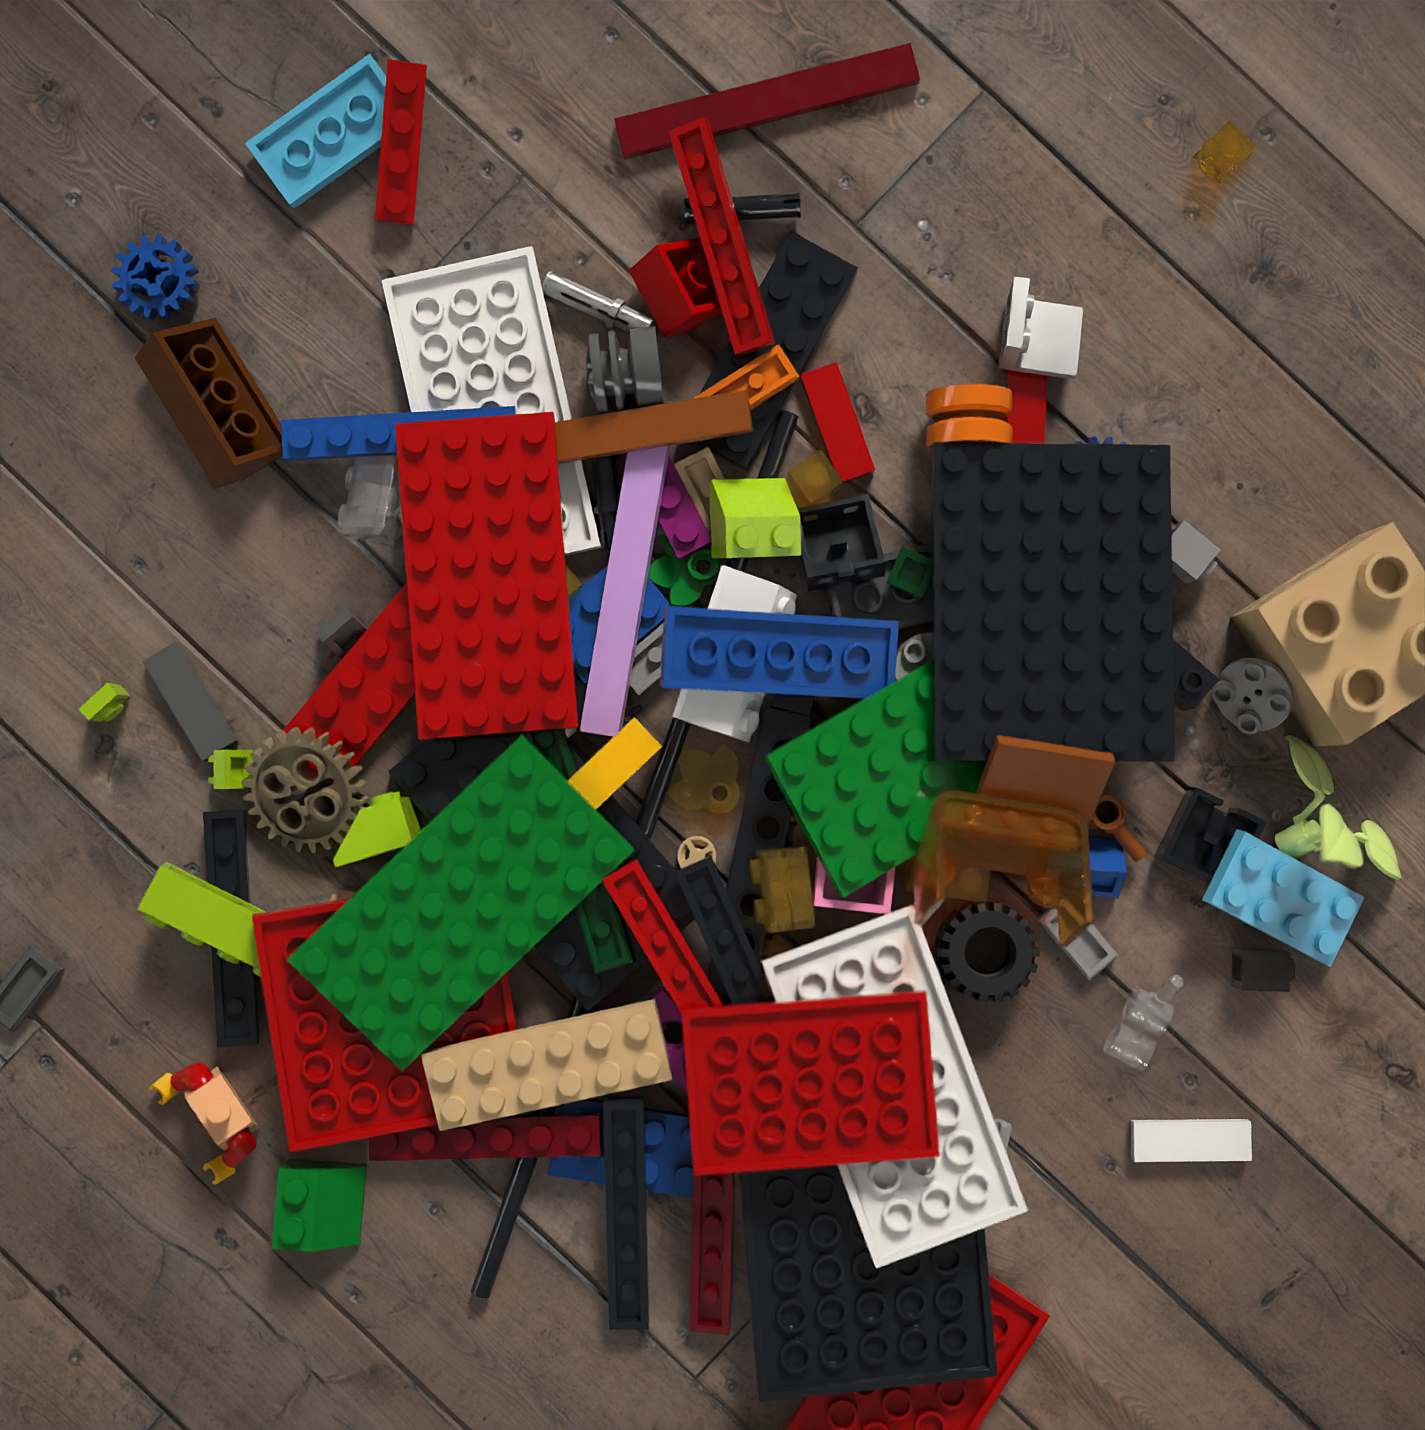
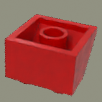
[628,237,723,338]

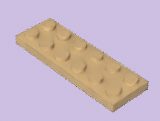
[421,999,673,1131]

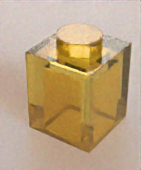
[787,450,843,507]

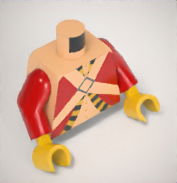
[149,1062,259,1185]

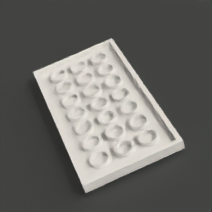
[382,246,601,556]
[762,905,1028,1268]

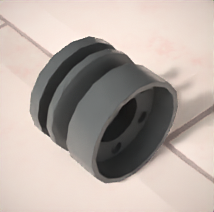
[586,326,664,415]

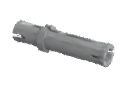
[542,270,655,333]

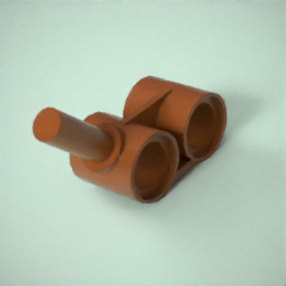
[1048,794,1147,862]

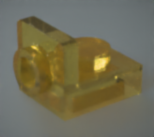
[1193,120,1257,184]

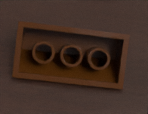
[135,318,283,489]

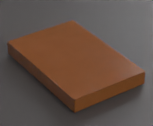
[973,735,1115,824]

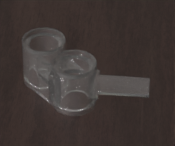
[1103,974,1185,1071]

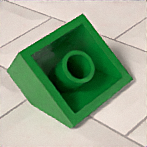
[272,1159,367,1252]

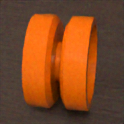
[926,384,1013,452]

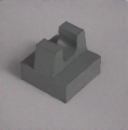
[316,604,368,659]

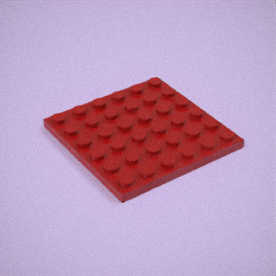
[252,898,516,1152]

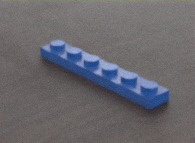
[281,406,517,461]

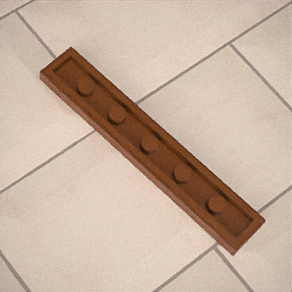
[555,390,753,464]

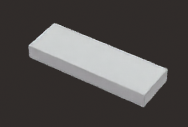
[1131,1119,1252,1162]

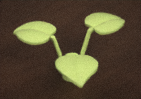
[1275,735,1402,880]

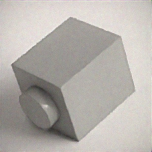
[1172,520,1221,584]

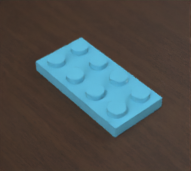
[245,54,386,209]
[1202,829,1365,967]

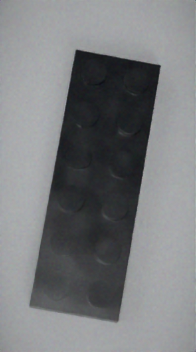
[694,231,858,470]

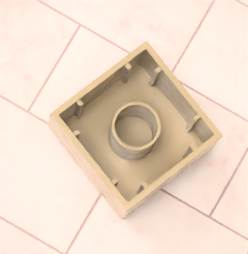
[1230,522,1425,747]

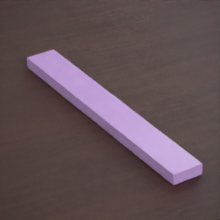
[580,446,670,737]

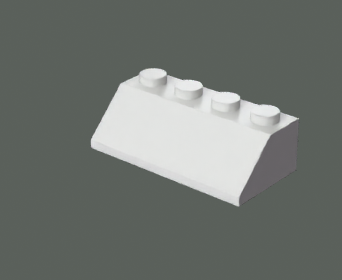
[672,565,797,743]

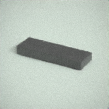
[143,642,239,761]

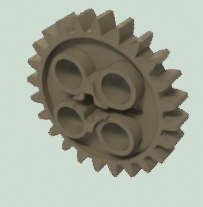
[242,727,369,853]

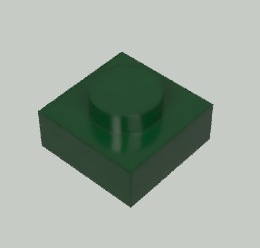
[885,546,932,599]

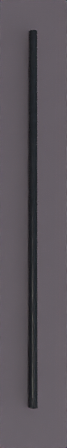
[470,410,799,1298]

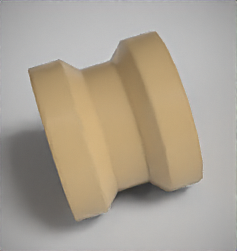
[677,836,716,868]

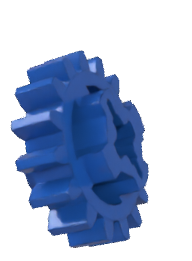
[111,234,200,322]

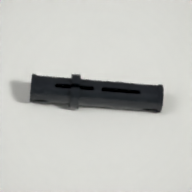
[684,192,801,224]
[592,455,620,550]

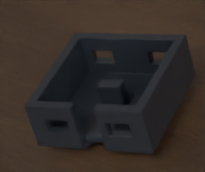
[797,494,885,592]
[1155,787,1267,884]

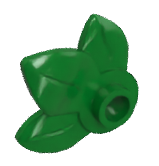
[648,532,723,606]

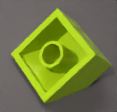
[709,478,801,558]
[333,792,422,867]

